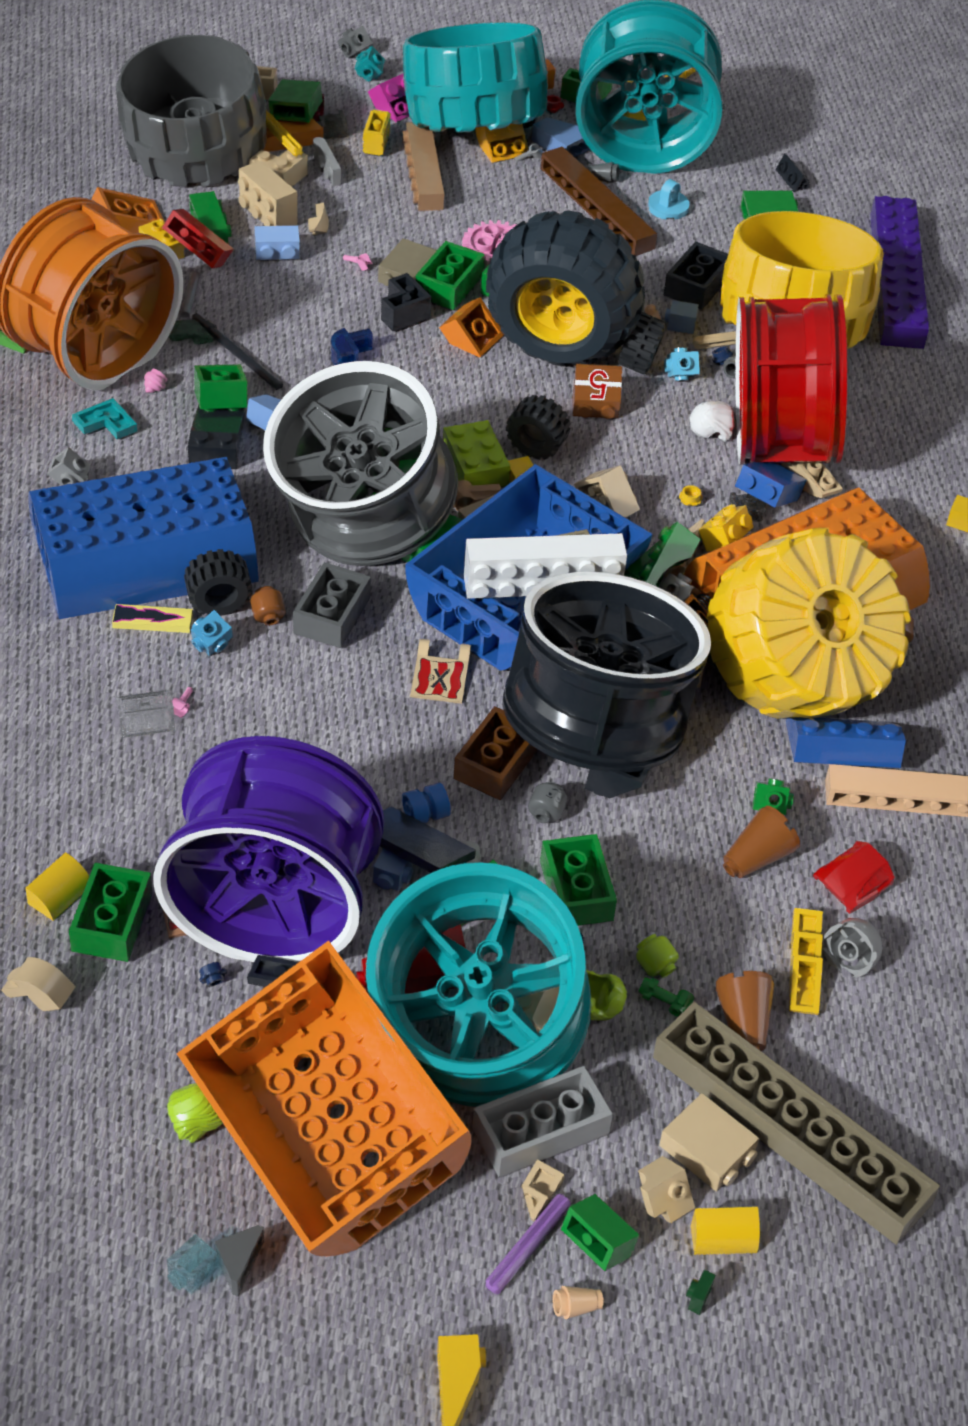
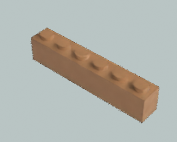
[402,122,444,211]

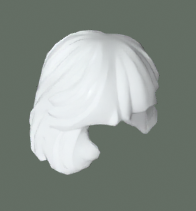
[689,401,735,441]

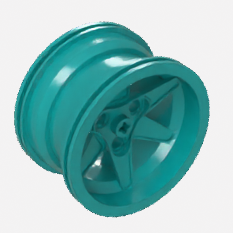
[366,863,591,1107]

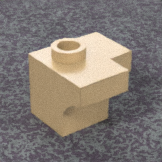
[638,1156,695,1223]

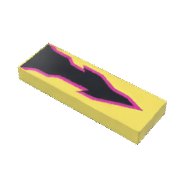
[112,604,193,633]

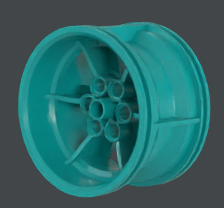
[576,0,722,174]

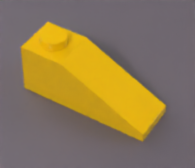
[437,1334,486,1426]

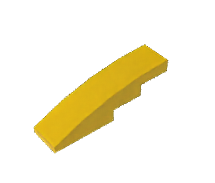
[789,908,823,1015]

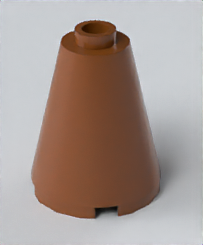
[723,805,800,878]
[716,970,775,1051]

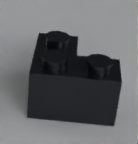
[381,273,431,332]

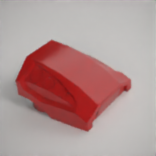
[813,841,895,914]

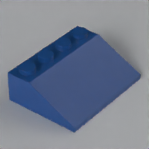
[785,717,906,768]

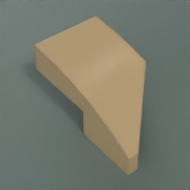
[308,202,329,235]
[522,1159,565,1222]

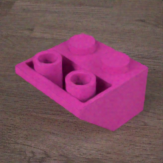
[368,73,409,122]

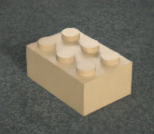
[238,161,297,226]

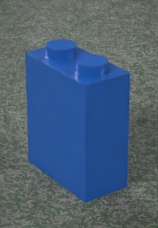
[735,462,807,508]

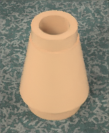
[553,1286,603,1319]

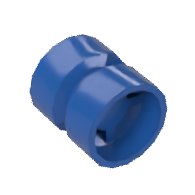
[402,782,451,823]

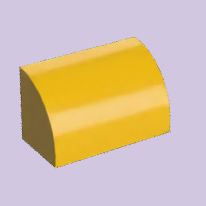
[25,852,89,921]
[690,1207,760,1255]

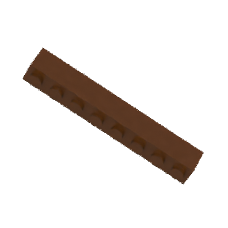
[540,146,657,256]

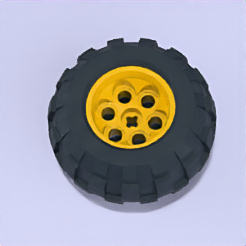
[486,211,645,366]

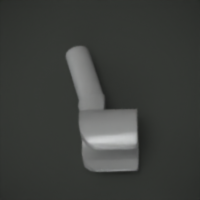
[515,143,543,162]

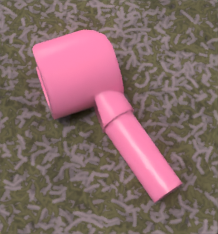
[343,253,373,271]
[171,687,193,718]

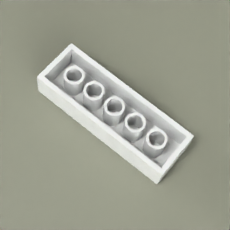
[464,533,627,598]

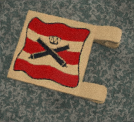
[410,639,471,704]

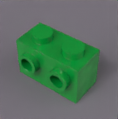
[561,1194,639,1271]

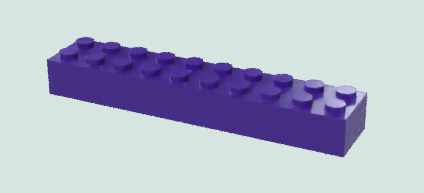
[870,196,929,349]

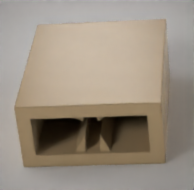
[659,1093,759,1192]

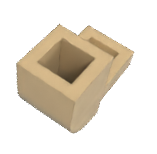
[1,957,75,1011]

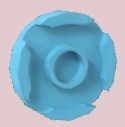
[648,179,690,220]

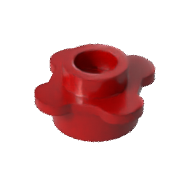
[547,95,564,113]

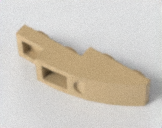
[781,462,843,498]

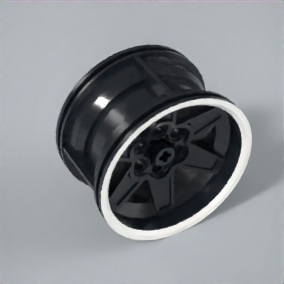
[502,572,711,772]

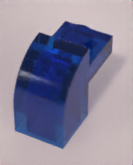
[331,328,373,365]

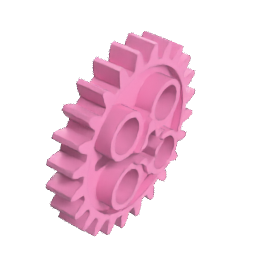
[462,220,517,269]

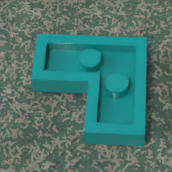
[72,398,138,439]

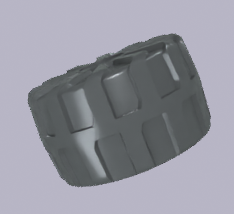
[116,35,267,187]

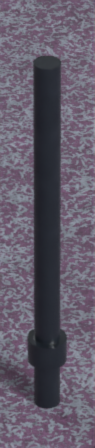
[191,313,283,390]

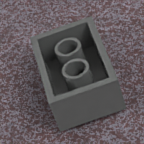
[293,562,371,648]

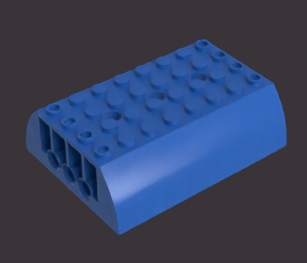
[28,457,259,619]
[405,464,652,671]

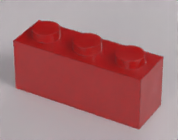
[162,209,234,269]

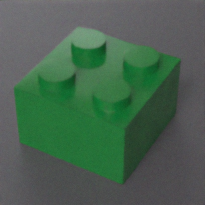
[194,364,247,411]

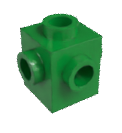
[752,778,794,815]

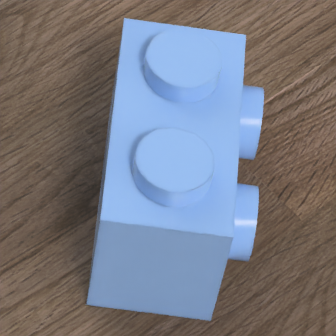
[255,225,300,260]

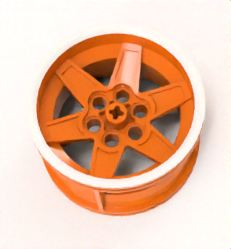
[0,197,183,390]

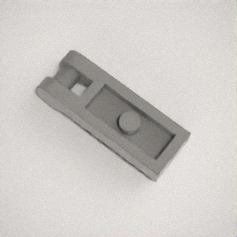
[313,137,341,186]

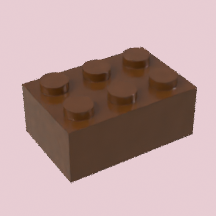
[453,706,538,801]

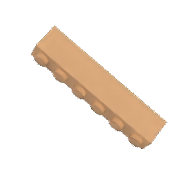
[825,764,968,817]

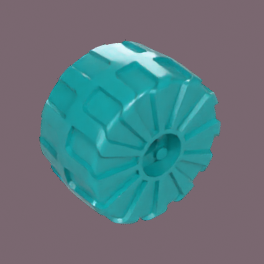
[403,22,547,132]

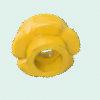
[679,485,703,506]

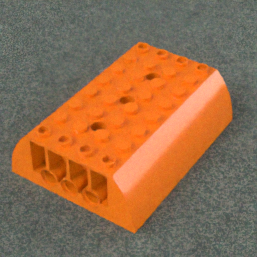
[684,487,930,610]
[176,940,471,1257]

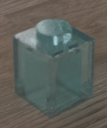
[167,1234,219,1294]

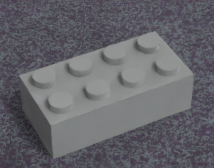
[472,1066,613,1178]

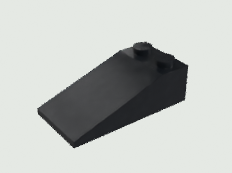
[188,404,246,469]

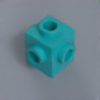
[354,46,386,82]

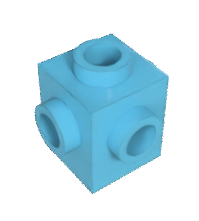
[664,348,700,381]

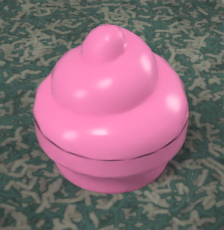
[144,369,168,393]

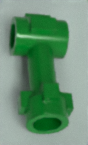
[638,977,695,1017]

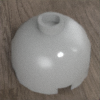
[823,918,883,977]

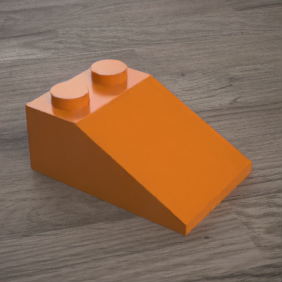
[91,187,165,233]

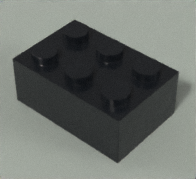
[663,241,728,310]

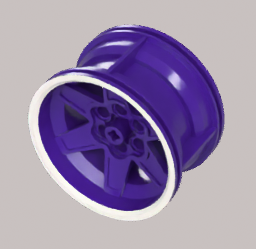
[154,736,384,962]

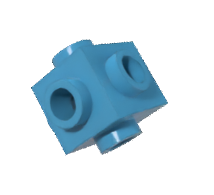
[191,610,233,656]

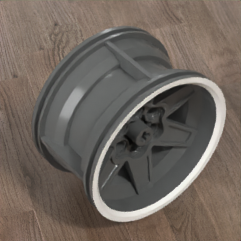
[263,361,458,566]

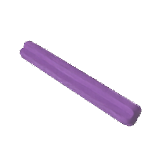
[485,1194,571,1294]

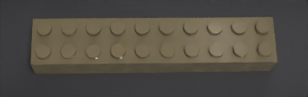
[653,1002,940,1245]

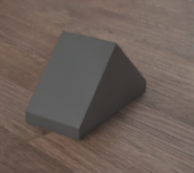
[215,1225,264,1296]

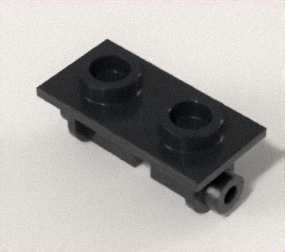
[775,153,810,192]

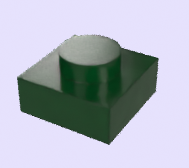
[686,1269,716,1315]

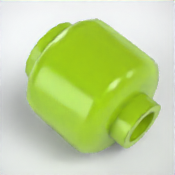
[636,933,679,978]

